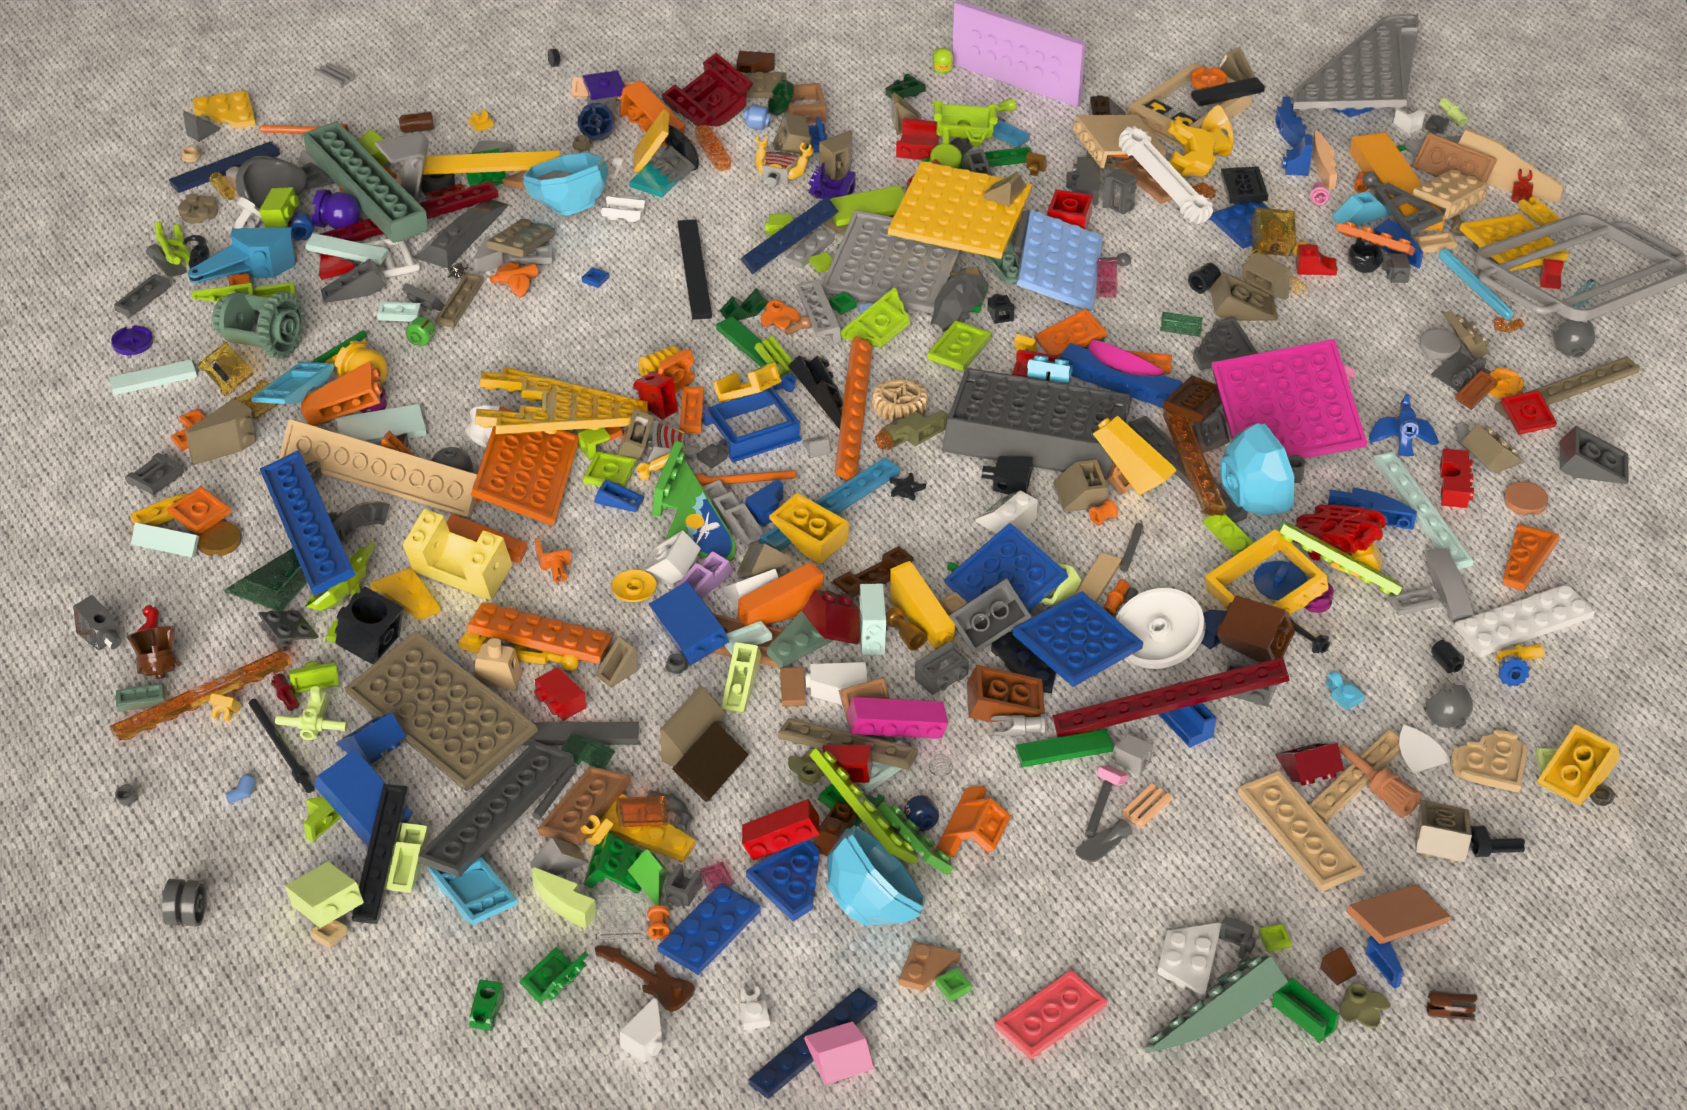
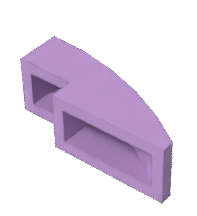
[675,551,733,598]

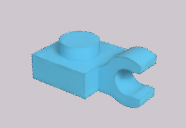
[1325,670,1365,710]

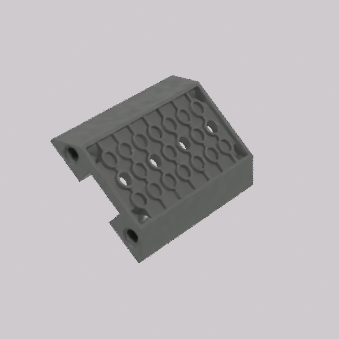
[942,367,1132,480]

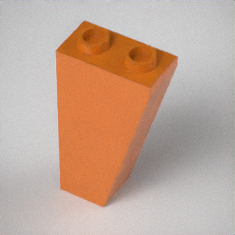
[301,361,382,425]
[737,562,824,626]

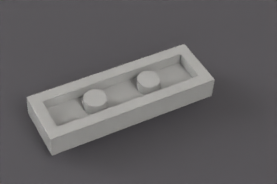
[786,229,835,269]

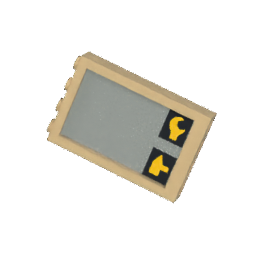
[1127,62,1253,148]

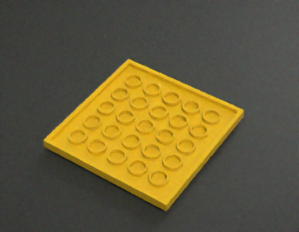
[888,161,1032,259]

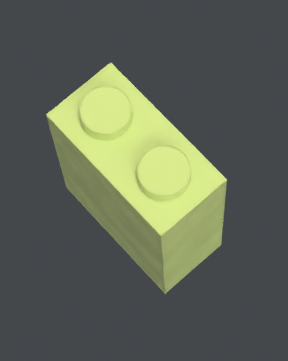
[285,861,364,928]

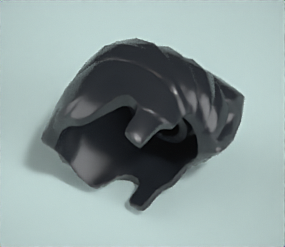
[1348,237,1382,273]

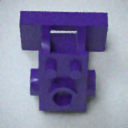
[808,162,856,199]

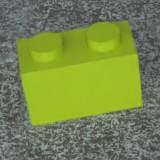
[259,187,299,228]

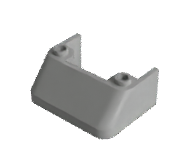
[375,133,429,201]

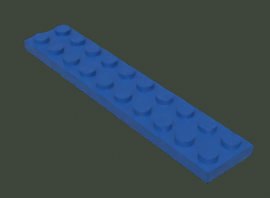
[260,450,356,596]

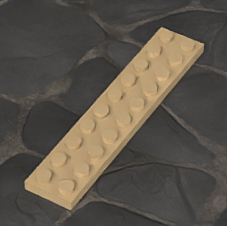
[279,419,477,517]

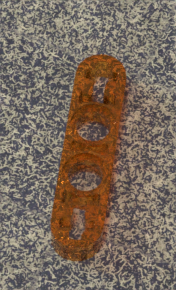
[695,125,731,172]

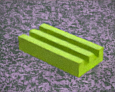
[755,335,792,376]

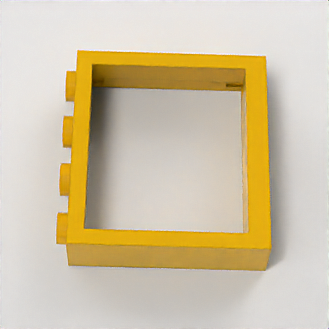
[1204,529,1328,616]

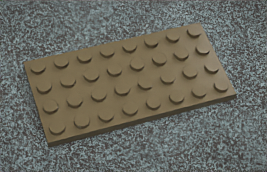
[345,631,538,792]

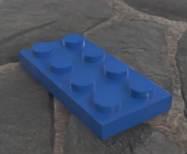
[658,883,761,975]

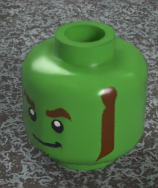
[405,317,436,346]

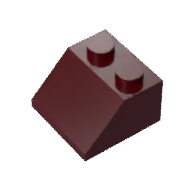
[802,589,859,645]
[1275,742,1344,786]

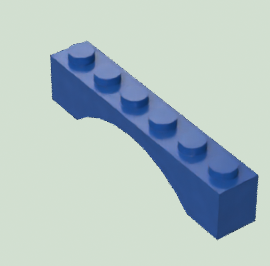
[1059,343,1183,408]

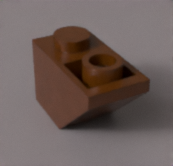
[736,51,775,73]
[815,802,858,857]

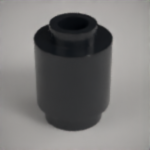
[1431,640,1465,673]

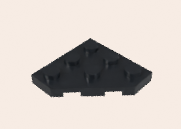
[991,632,1056,694]

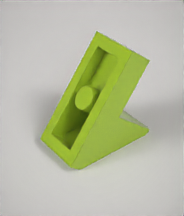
[303,797,342,842]

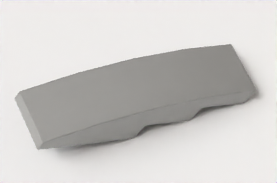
[703,480,764,546]
[1424,548,1474,621]

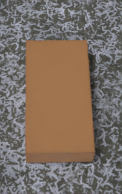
[780,667,805,707]

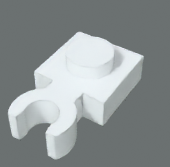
[740,986,770,1030]

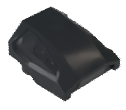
[665,125,699,171]

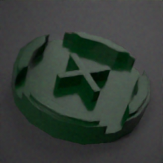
[768,80,794,116]

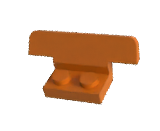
[936,786,1011,857]

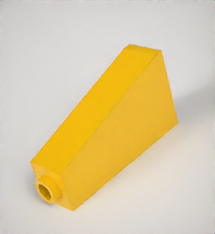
[1093,416,1177,495]
[890,561,955,649]

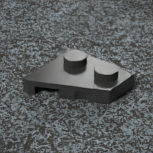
[300,162,334,190]

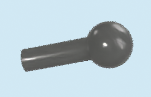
[1097,253,1131,266]

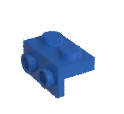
[806,116,827,153]

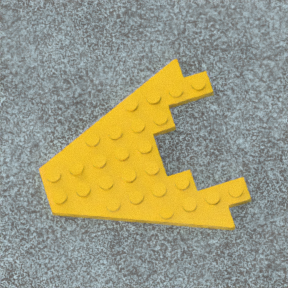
[475,367,648,434]

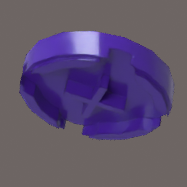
[111,325,153,355]

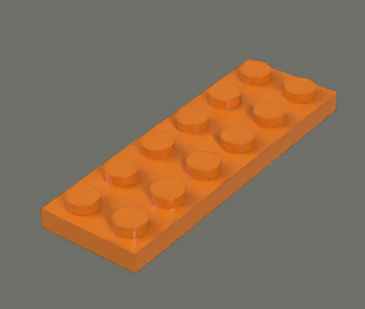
[467,602,613,665]

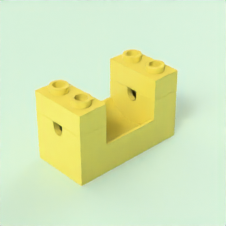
[403,509,512,601]

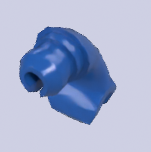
[768,374,796,392]

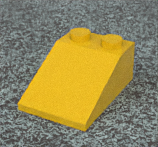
[769,493,849,565]
[1537,724,1620,806]

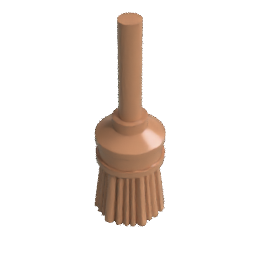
[1339,744,1421,818]

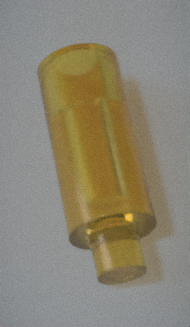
[209,172,235,200]

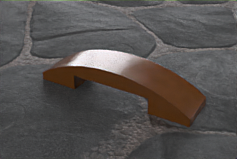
[833,546,914,595]

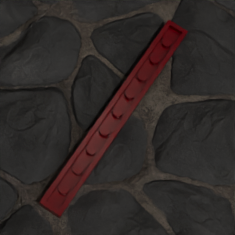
[309,181,499,254]
[1052,657,1290,737]

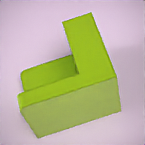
[578,427,610,460]

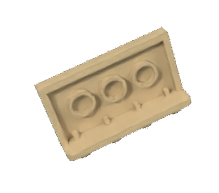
[1413,169,1487,220]

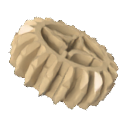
[872,378,928,422]

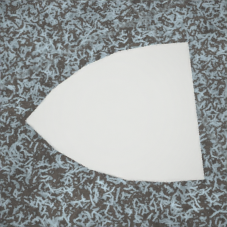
[1399,724,1451,774]

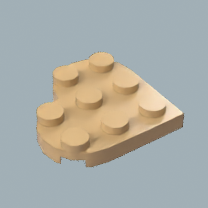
[1451,730,1527,793]

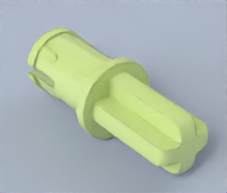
[1439,98,1468,126]

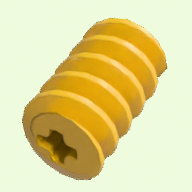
[638,345,680,377]

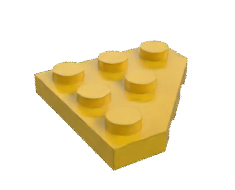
[192,91,256,128]

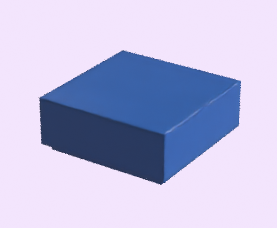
[582,267,609,288]

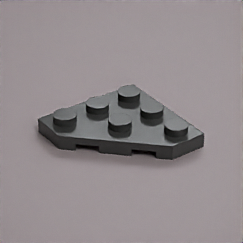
[1193,317,1258,370]

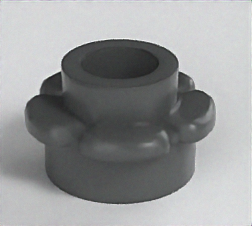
[665,653,688,674]

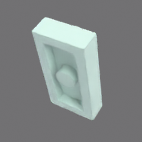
[377,302,421,322]

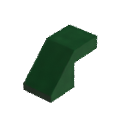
[720,288,769,321]

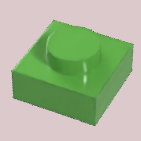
[935,968,972,1002]

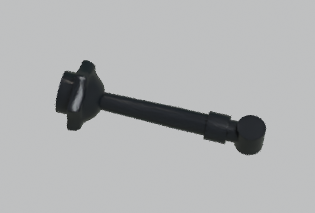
[1290,618,1330,654]

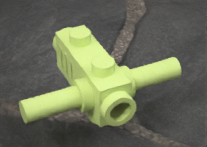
[275,686,348,740]

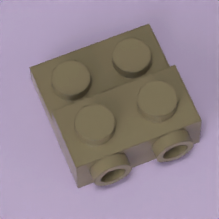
[1444,310,1489,359]

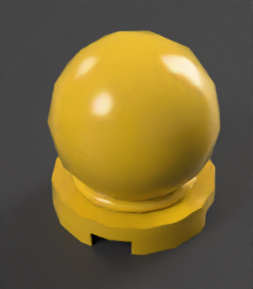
[334,341,389,385]

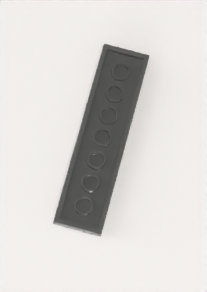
[418,741,575,878]

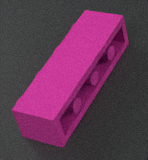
[847,697,948,739]

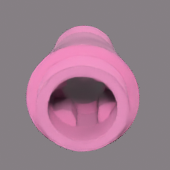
[1310,181,1330,205]

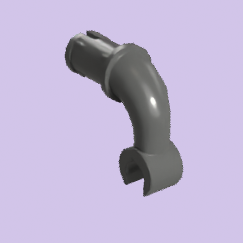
[645,789,693,831]

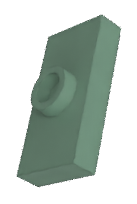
[116,683,166,712]

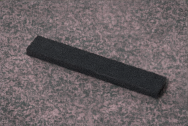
[351,784,409,924]

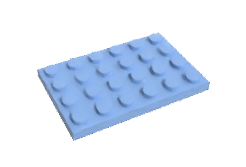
[1016,210,1103,311]

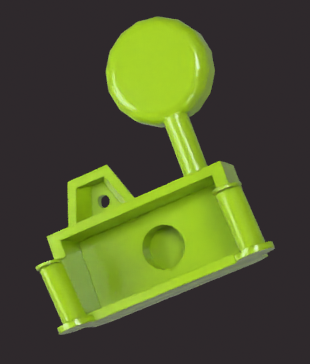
[930,100,999,168]

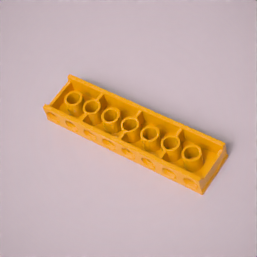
[1350,132,1445,232]

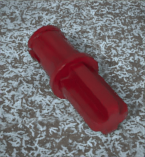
[271,674,299,711]

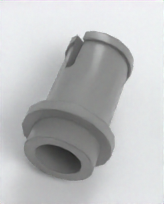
[1454,422,1470,447]

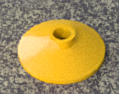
[611,570,657,602]

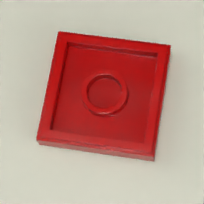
[1500,390,1557,435]

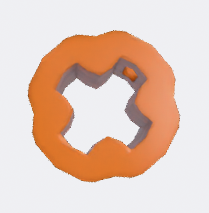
[1089,500,1118,526]
[647,905,670,939]

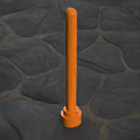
[259,123,348,134]
[694,470,797,486]

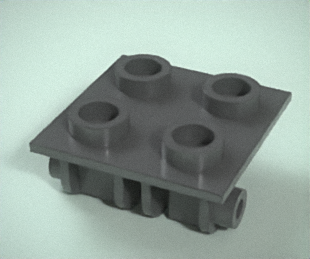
[1431,352,1491,392]
[258,610,319,651]

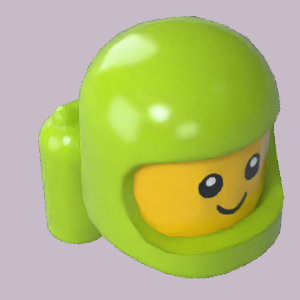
[932,48,953,74]

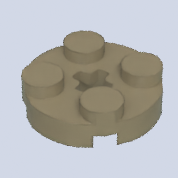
[178,193,218,224]

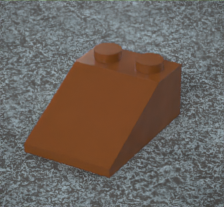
[967,665,1045,722]

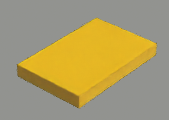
[633,109,669,173]

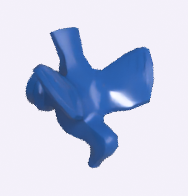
[1369,394,1439,456]

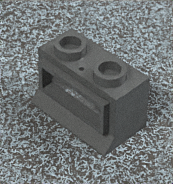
[1103,168,1137,214]
[915,641,969,695]

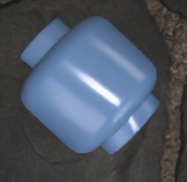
[743,104,771,130]

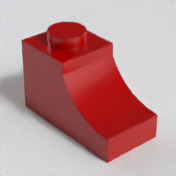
[1295,244,1337,276]

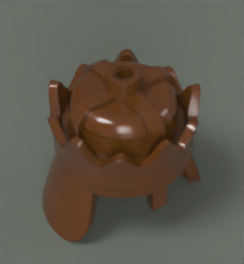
[127,626,180,679]

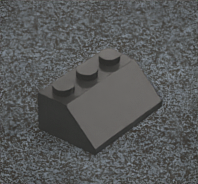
[948,578,1031,654]

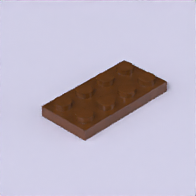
[1162,375,1221,423]

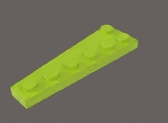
[809,748,919,865]

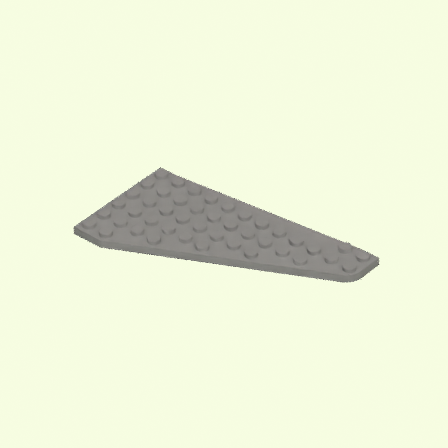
[1294,14,1419,111]

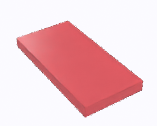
[995,970,1107,1059]

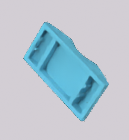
[251,362,334,404]
[428,856,518,925]

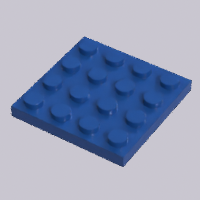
[944,523,1069,612]
[1013,591,1143,687]

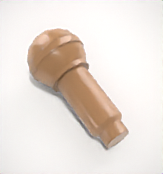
[784,315,812,335]

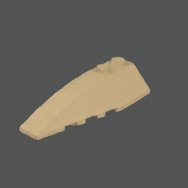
[1458,129,1564,202]

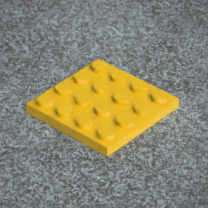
[1459,213,1569,271]

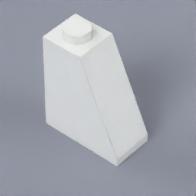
[806,662,867,705]

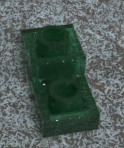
[561,734,615,769]

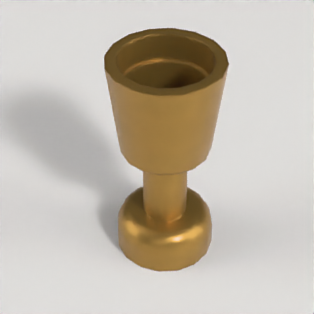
[886,607,927,651]

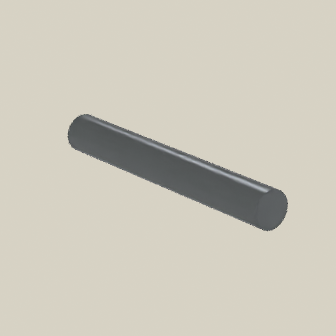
[1014,211,1029,253]
[1120,523,1143,572]
[532,765,576,820]
[1085,780,1113,837]

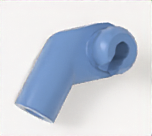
[225,774,255,804]

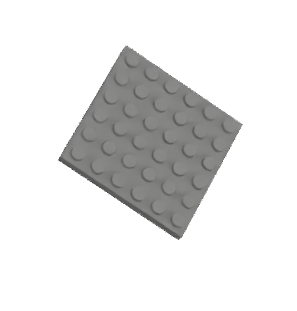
[822,210,962,314]

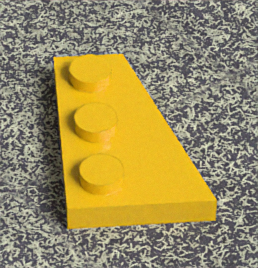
[370,567,440,620]

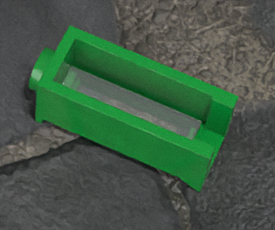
[1272,977,1340,1044]

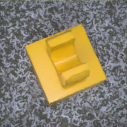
[468,108,494,132]
[1014,334,1038,353]
[209,694,241,721]
[580,815,614,846]

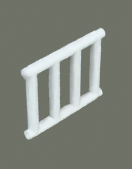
[342,238,420,278]

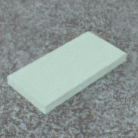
[336,404,427,444]

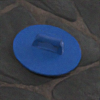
[1253,561,1307,600]

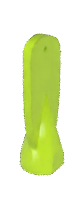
[997,98,1016,112]

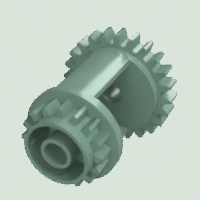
[212,292,305,359]

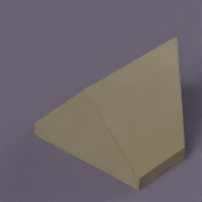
[1218,46,1255,81]
[891,92,922,136]
[983,172,1027,207]
[596,636,638,687]

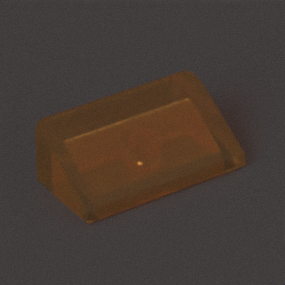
[616,796,668,827]

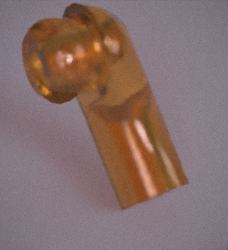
[1493,317,1524,333]

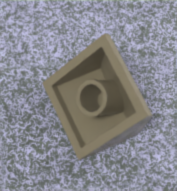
[737,543,793,577]

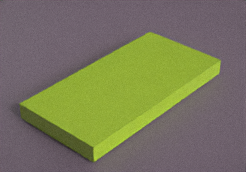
[830,185,905,227]

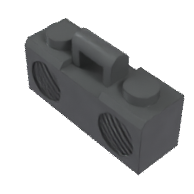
[1066,156,1100,205]

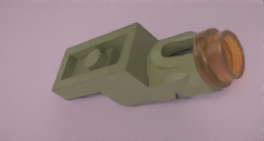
[875,410,947,450]

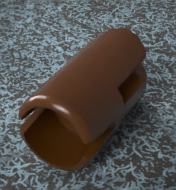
[399,112,434,133]
[1427,990,1477,1021]

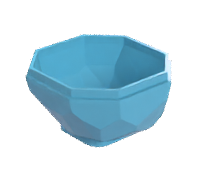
[523,152,608,216]
[1220,423,1294,516]
[826,826,925,926]

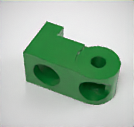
[469,979,505,1031]

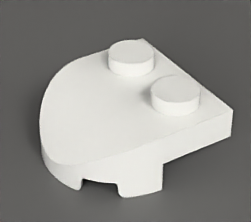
[602,195,645,222]

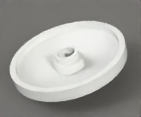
[1116,588,1205,669]

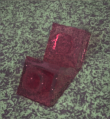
[1096,260,1117,298]

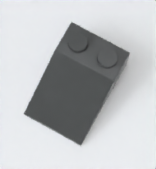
[1560,426,1629,484]

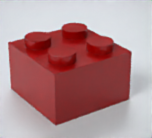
[1047,189,1093,230]

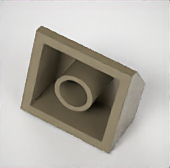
[773,113,811,155]

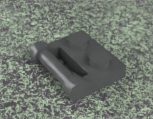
[125,453,184,495]

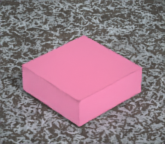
[1097,765,1129,785]

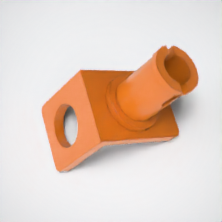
[535,538,571,583]

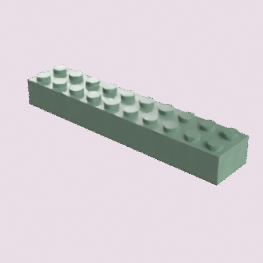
[303,121,428,243]

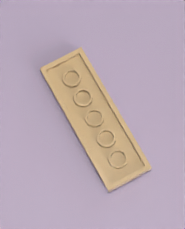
[1238,771,1363,892]

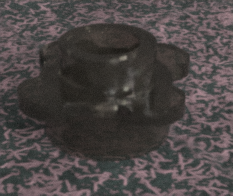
[447,262,469,279]

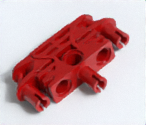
[1292,504,1386,561]

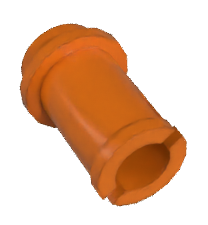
[1354,171,1369,193]

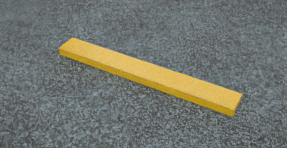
[423,150,560,175]

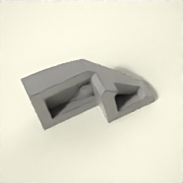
[472,140,514,153]

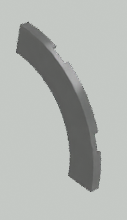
[333,501,390,542]

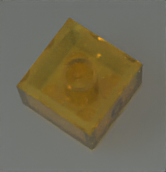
[1251,208,1297,256]

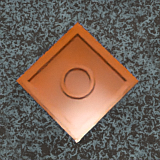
[167,486,231,535]

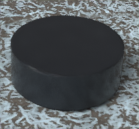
[547,48,560,67]

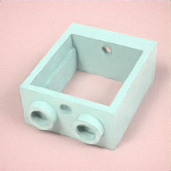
[859,584,886,655]

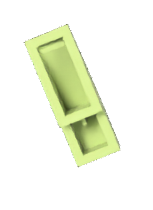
[386,823,429,893]
[532,867,596,929]

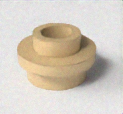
[181,146,200,162]

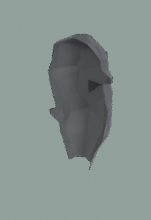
[930,267,988,332]

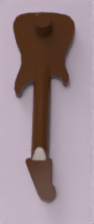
[595,945,695,1011]

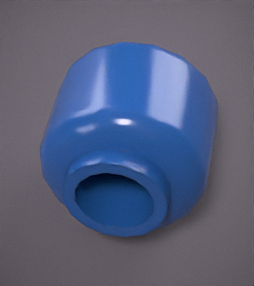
[288,212,314,240]

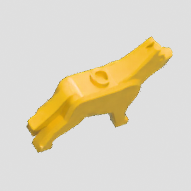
[1167,118,1232,177]

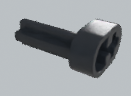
[1470,825,1525,857]

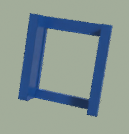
[702,387,801,463]

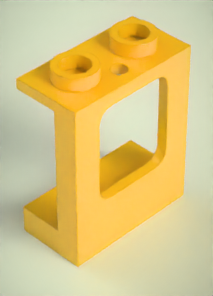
[714,362,781,402]

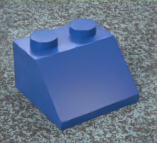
[336,712,406,764]

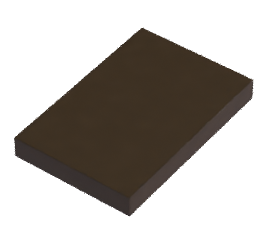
[672,721,749,802]

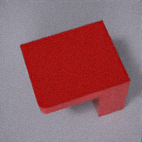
[1540,259,1563,289]

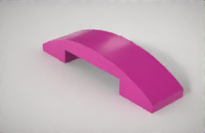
[1088,339,1164,376]

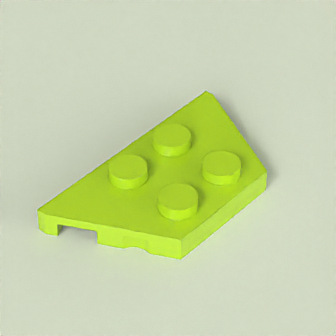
[840,287,910,348]

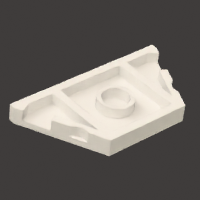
[1158,923,1222,1000]

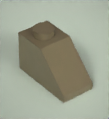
[617,409,654,460]

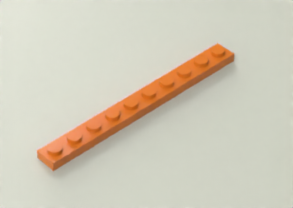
[834,336,872,481]

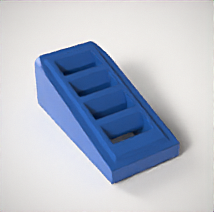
[594,479,645,512]
[1365,936,1403,989]

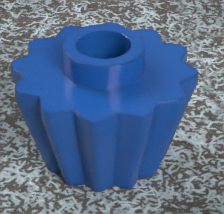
[1498,655,1530,686]

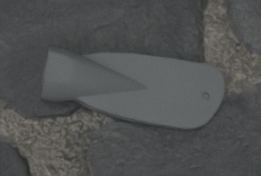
[146,244,186,277]
[1076,819,1132,862]

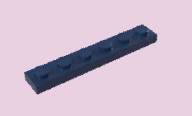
[741,197,839,274]
[749,987,877,1099]

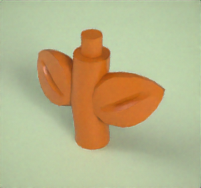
[490,261,538,298]

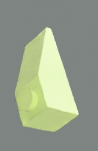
[721,642,762,713]

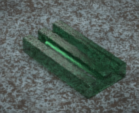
[1160,312,1203,337]

